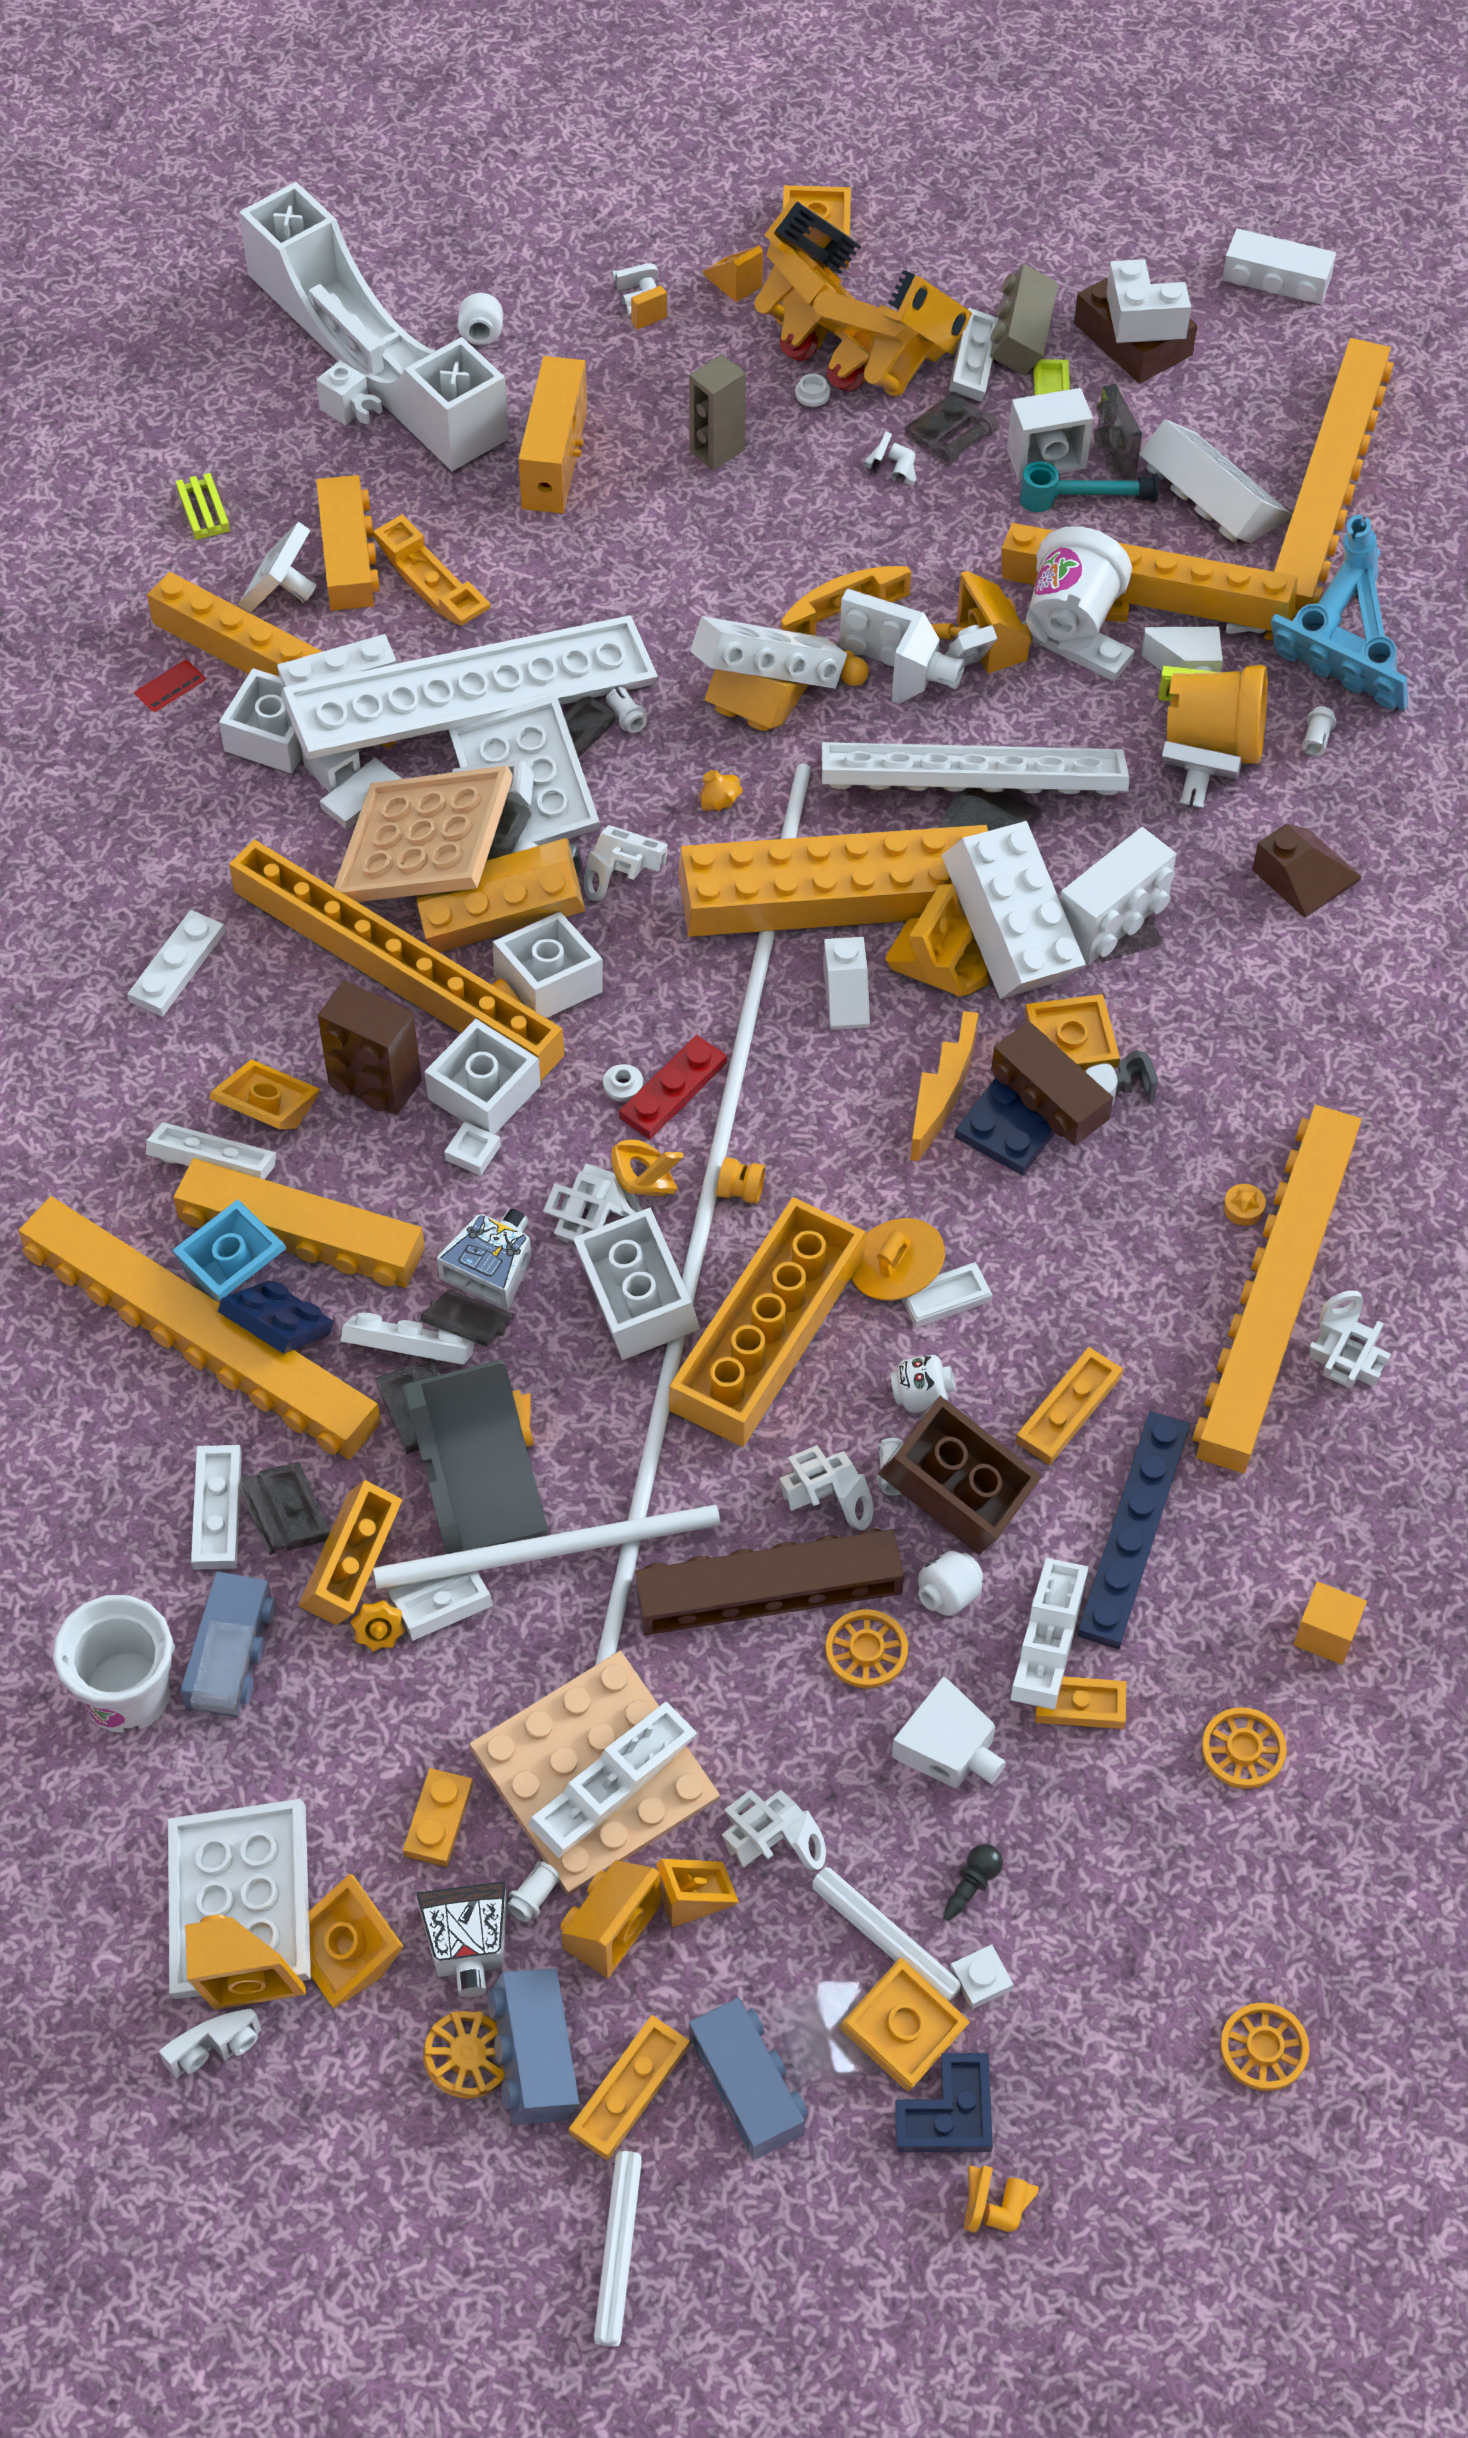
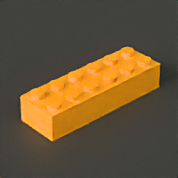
[669,1197,866,1448]

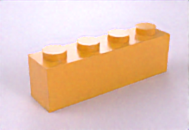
[316,475,380,611]

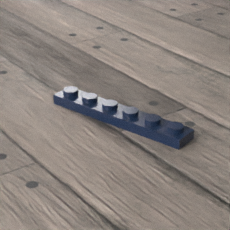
[1077,1411,1190,1649]

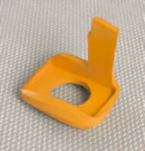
[611,1139,684,1197]

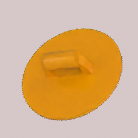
[851,1218,945,1301]

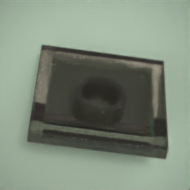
[938,787,1043,831]

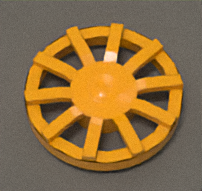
[825,1609,908,1689]
[1201,1707,1287,1789]
[1220,2003,1309,2092]
[423,2011,505,2099]

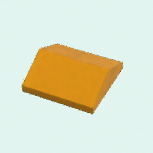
[209,1059,320,1129]
[308,1874,404,2008]

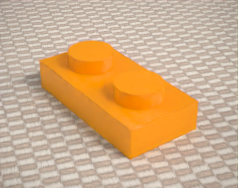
[1035,1676,1127,1729]
[403,1768,474,1867]

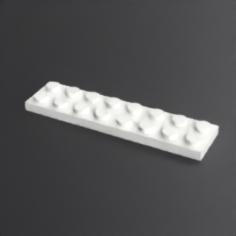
[821,742,1129,795]

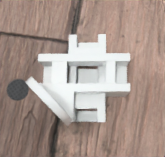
[584,825,668,901]
[543,1171,642,1243]
[1309,1290,1391,1389]
[779,1445,873,1530]
[722,1790,826,1871]

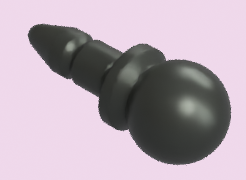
[943,1844,1003,1921]

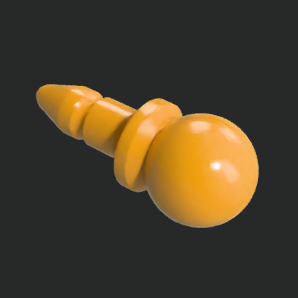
[831,641,869,686]

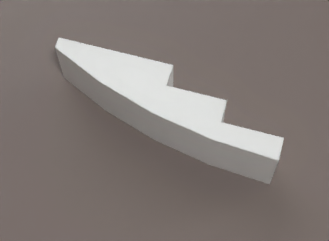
[1011,1558,1089,1710]
[528,1702,697,1858]

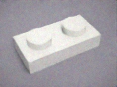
[945,625,998,666]

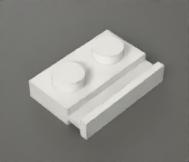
[387,1571,493,1641]

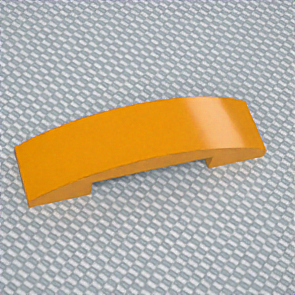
[373,514,491,626]
[781,566,912,636]

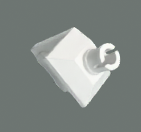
[839,588,965,703]

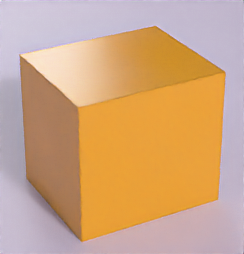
[1293,1581,1367,1665]

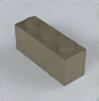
[990,264,1058,376]
[689,354,746,471]

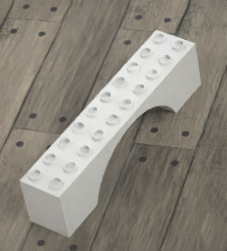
[239,182,509,472]

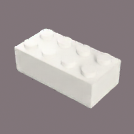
[941,821,1086,999]

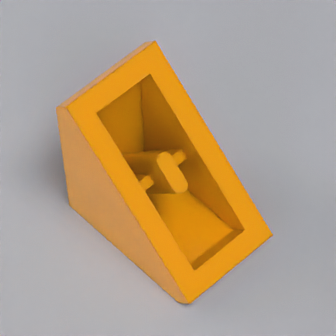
[702,245,763,302]
[656,1859,739,1928]

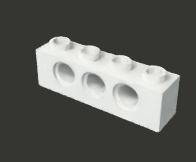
[690,616,847,689]

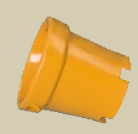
[1167,665,1268,765]

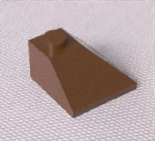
[1252,824,1362,918]

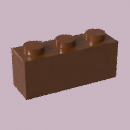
[991,1021,1114,1146]

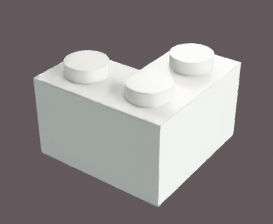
[1106,259,1191,343]

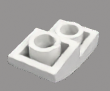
[159,2008,261,2079]

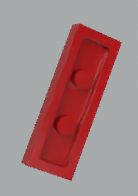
[619,1034,727,1140]

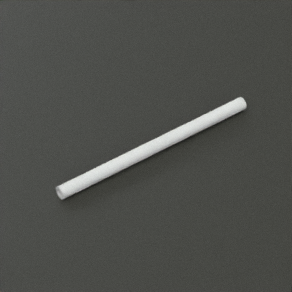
[373,1505,720,1590]

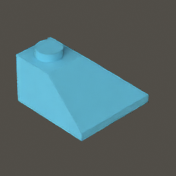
[172,1199,286,1301]

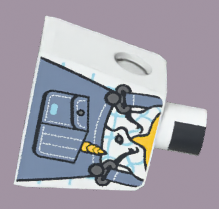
[437,1209,531,1311]

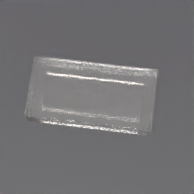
[190,1621,256,1715]

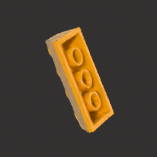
[417,838,585,952]

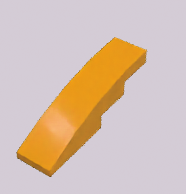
[910,1011,979,1161]

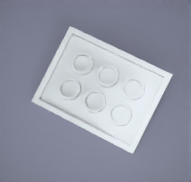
[448,695,601,859]
[168,1799,311,1999]

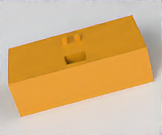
[518,356,587,514]

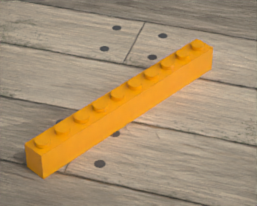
[1274,338,1394,611]
[229,839,564,1082]
[1192,1104,1362,1474]
[18,1196,381,1460]

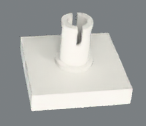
[238,522,317,613]
[1162,741,1241,808]

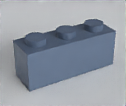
[180,1571,276,1718]
[487,1968,580,2125]
[689,1997,808,2161]

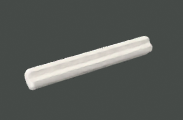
[812,1867,961,2002]
[594,2151,642,2347]

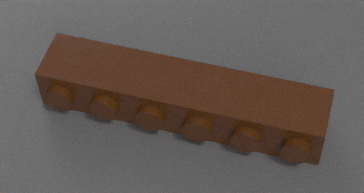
[635,1528,904,1636]

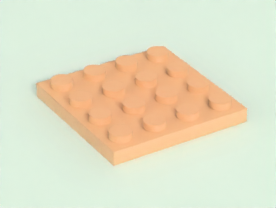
[334,765,513,902]
[469,1650,720,1896]

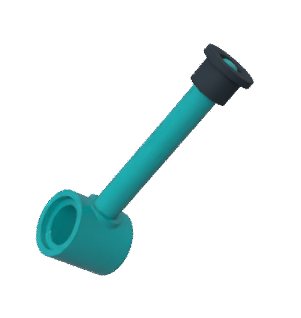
[1019,461,1159,512]

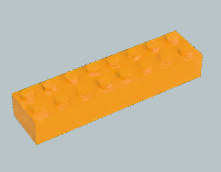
[678,825,988,937]

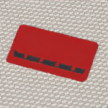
[134,660,206,712]

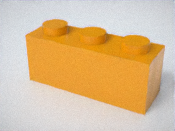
[298,1480,403,1625]

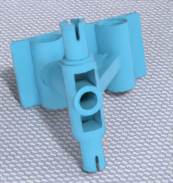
[1271,514,1408,711]

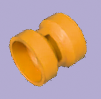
[717,1157,766,1205]

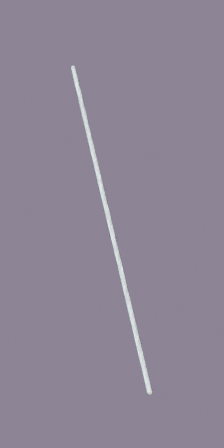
[595,764,811,1665]

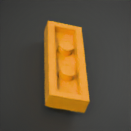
[1015,1347,1123,1465]
[569,2015,690,2161]

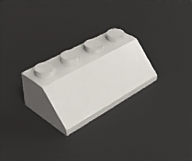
[1139,419,1293,543]

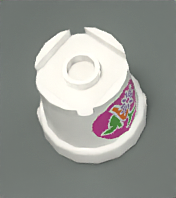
[1026,526,1132,651]
[53,1595,175,1732]

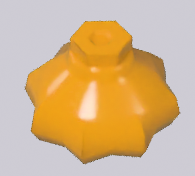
[699,770,743,812]
[350,1600,406,1652]

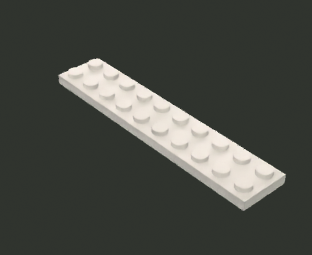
[281,615,658,760]

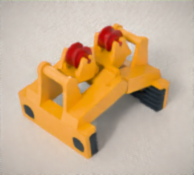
[754,197,972,397]

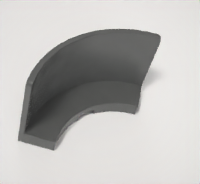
[404,1360,548,1554]

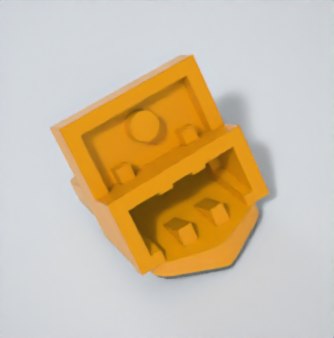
[885,884,990,997]

